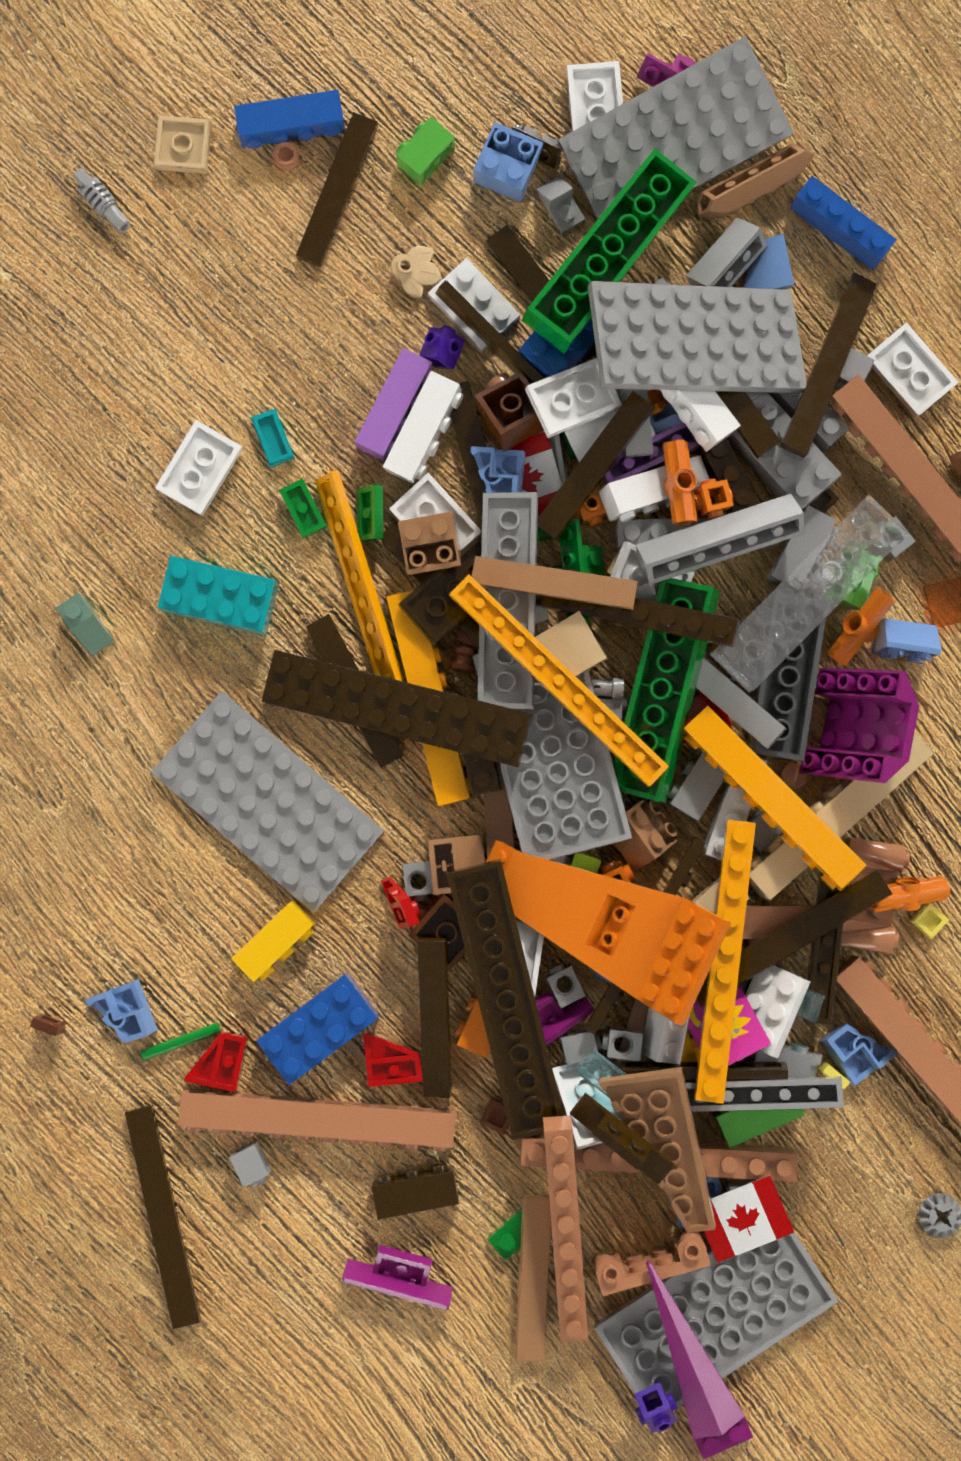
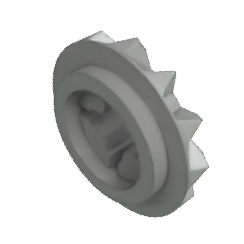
[918,1193,961,1239]

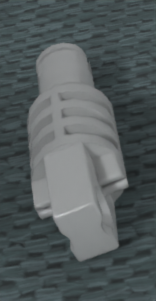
[74,168,131,234]

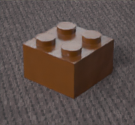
[474,371,544,452]
[408,894,466,972]

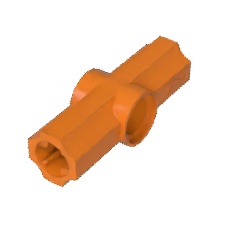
[663,440,697,526]
[827,587,896,666]
[869,876,950,912]

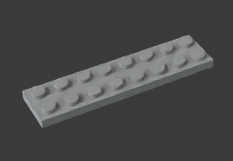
[478,492,538,710]

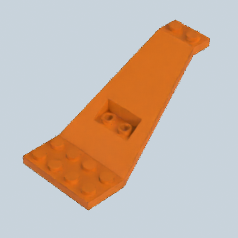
[486,840,731,1026]

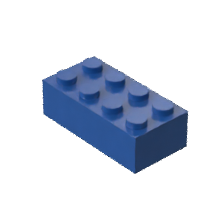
[518,319,595,378]
[256,972,379,1085]

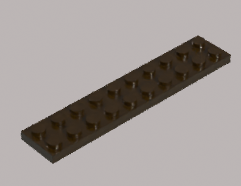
[261,650,533,767]
[447,859,564,1140]

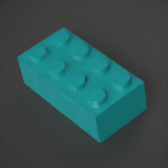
[157,555,279,636]

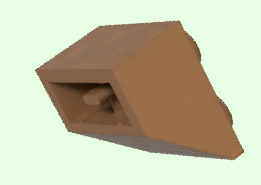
[398,511,461,575]
[614,798,682,872]
[428,834,485,895]

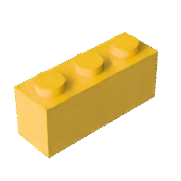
[231,900,316,982]

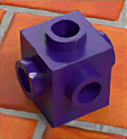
[419,325,465,370]
[634,1382,678,1433]

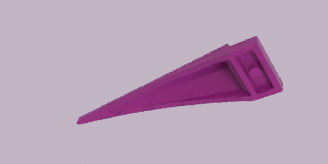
[646,1260,753,1460]

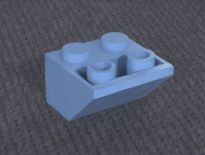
[473,122,543,203]
[873,618,942,664]

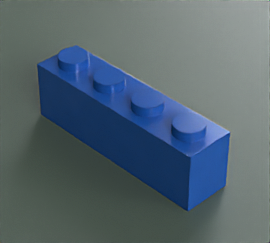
[234,90,345,149]
[790,176,897,271]

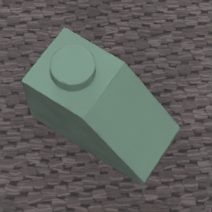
[56,593,115,656]

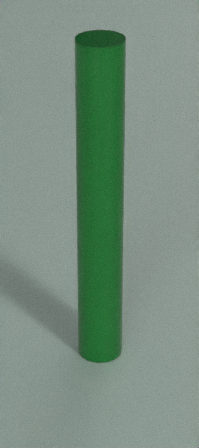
[141,1022,222,1061]

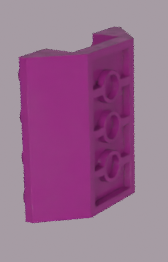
[799,668,919,783]

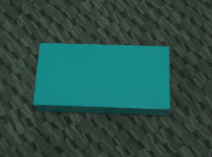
[251,408,295,468]

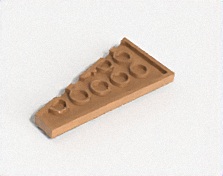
[598,1067,716,1233]

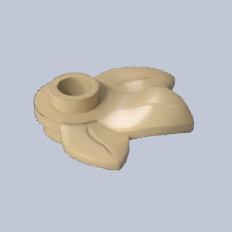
[390,246,442,298]

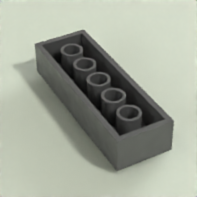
[746,592,828,763]

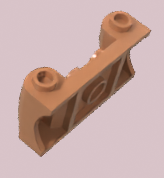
[841,837,910,954]
[592,1230,711,1296]

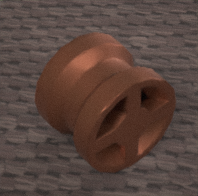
[449,647,479,673]

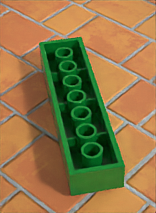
[521,148,697,354]
[614,578,720,802]

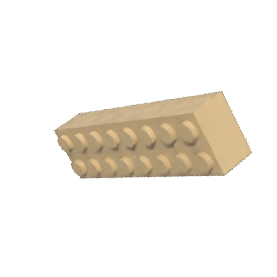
[749,732,934,900]

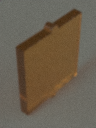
[923,577,961,628]

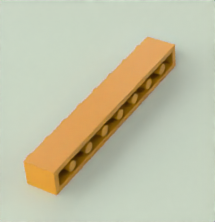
[387,590,472,807]
[684,706,867,891]

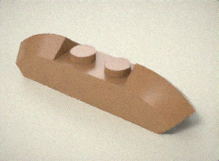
[697,143,815,219]

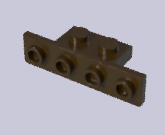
[570,1092,675,1184]

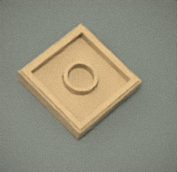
[154,115,212,174]
[535,611,608,677]

